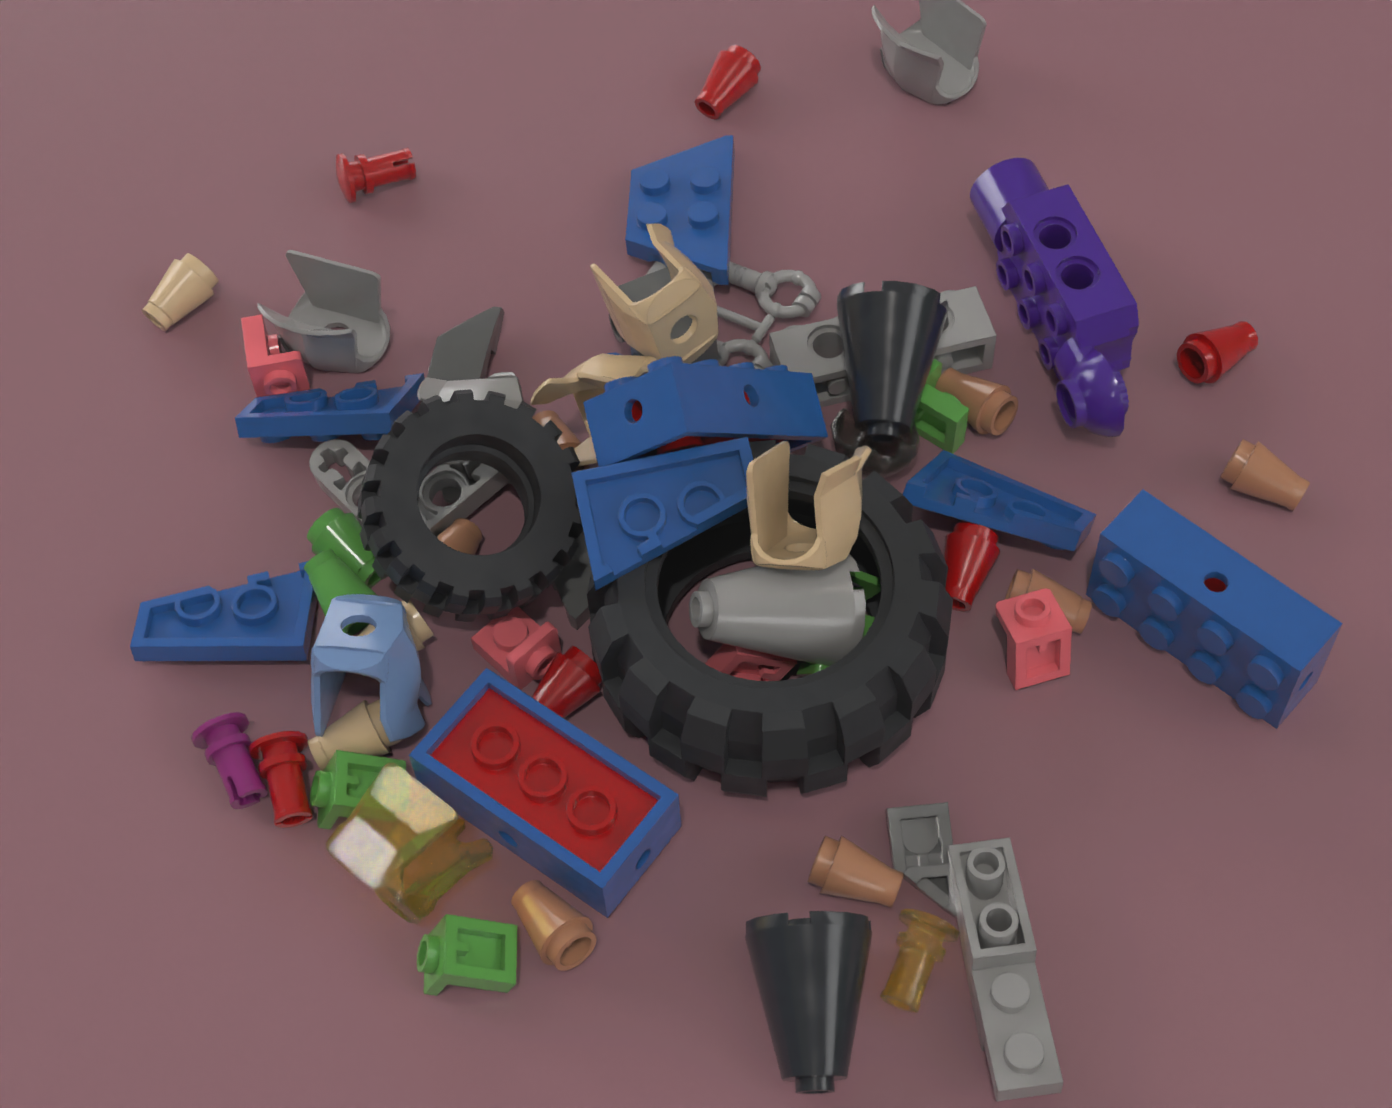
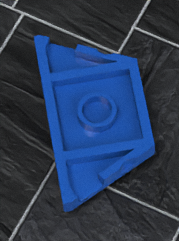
[625,135,735,285]

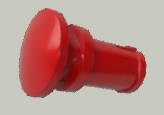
[336,147,416,203]
[248,731,313,828]

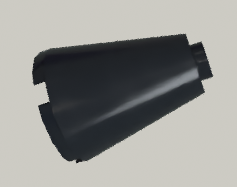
[837,281,949,443]
[745,911,873,1094]

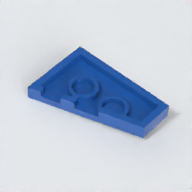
[235,373,425,443]
[571,437,753,590]
[903,450,1097,552]
[130,561,317,661]

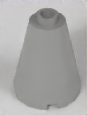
[689,554,866,666]

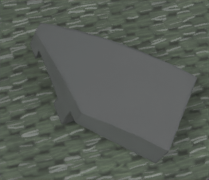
[427,306,505,381]
[885,802,957,917]

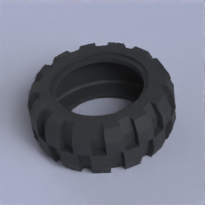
[587,440,953,797]

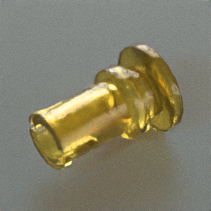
[880,909,960,1013]

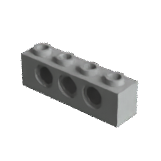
[769,286,997,407]

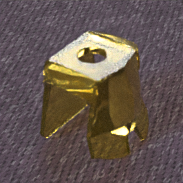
[326,763,493,924]

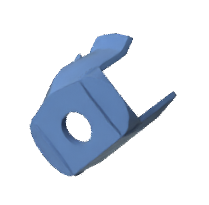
[311,594,432,743]

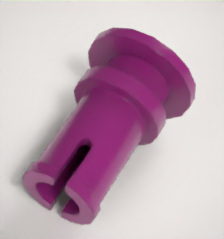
[191,712,268,809]

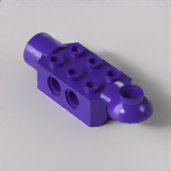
[970,158,1139,437]

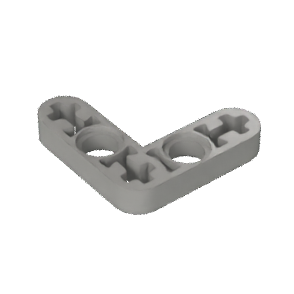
[309,439,509,537]

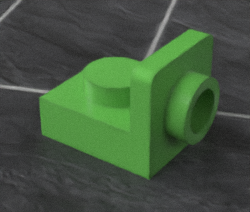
[911,359,969,454]
[310,750,406,829]
[417,914,517,996]

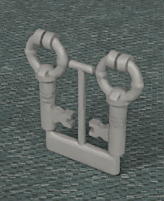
[646,261,821,369]

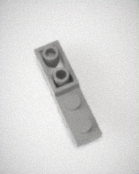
[948,837,1063,1101]

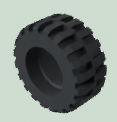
[357,389,583,622]

